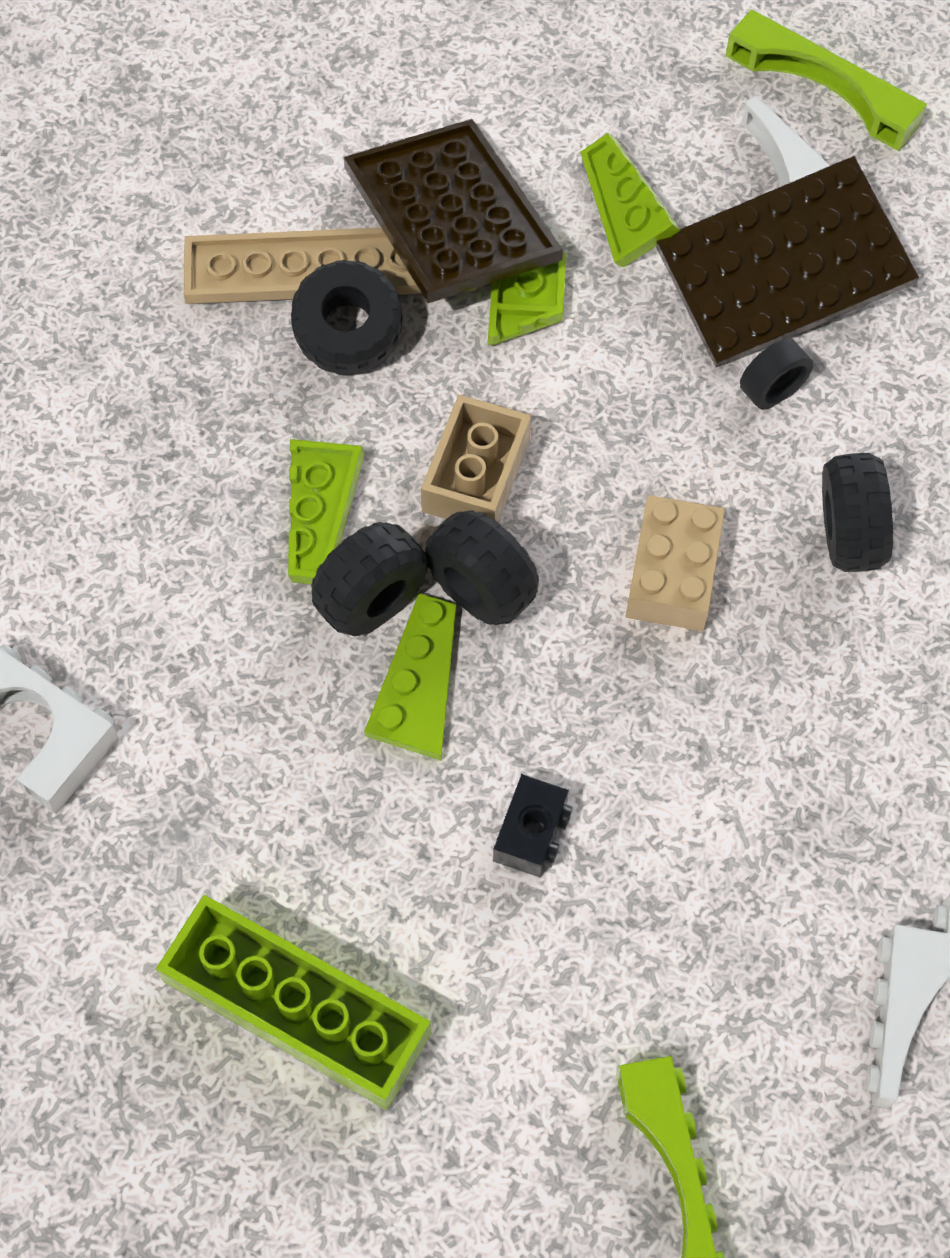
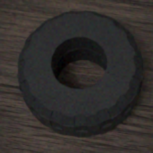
[291,260,403,376]
[822,453,893,572]
[425,510,539,625]
[311,522,428,636]

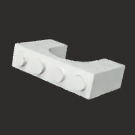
[0,644,119,814]

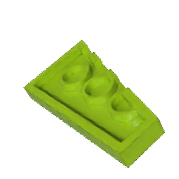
[364,593,456,761]

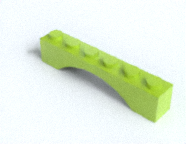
[725,9,927,151]
[616,1056,725,1258]

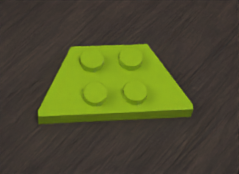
[488,252,566,345]

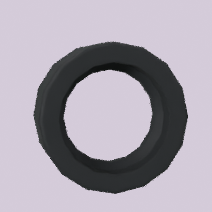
[740,339,813,410]

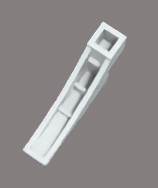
[742,96,830,186]
[865,894,950,1108]

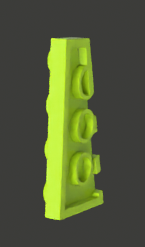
[580,133,681,267]
[288,439,365,585]

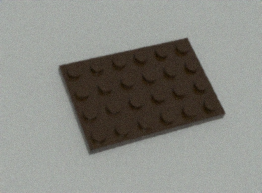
[344,119,563,303]
[656,155,919,368]

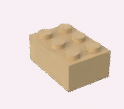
[421,394,531,523]
[625,495,725,631]

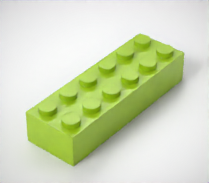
[156,894,432,1111]

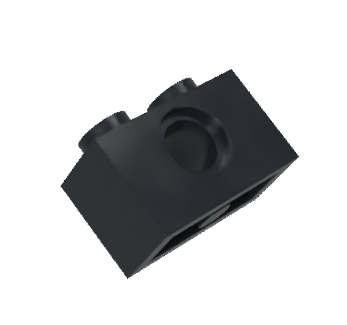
[493,774,573,878]

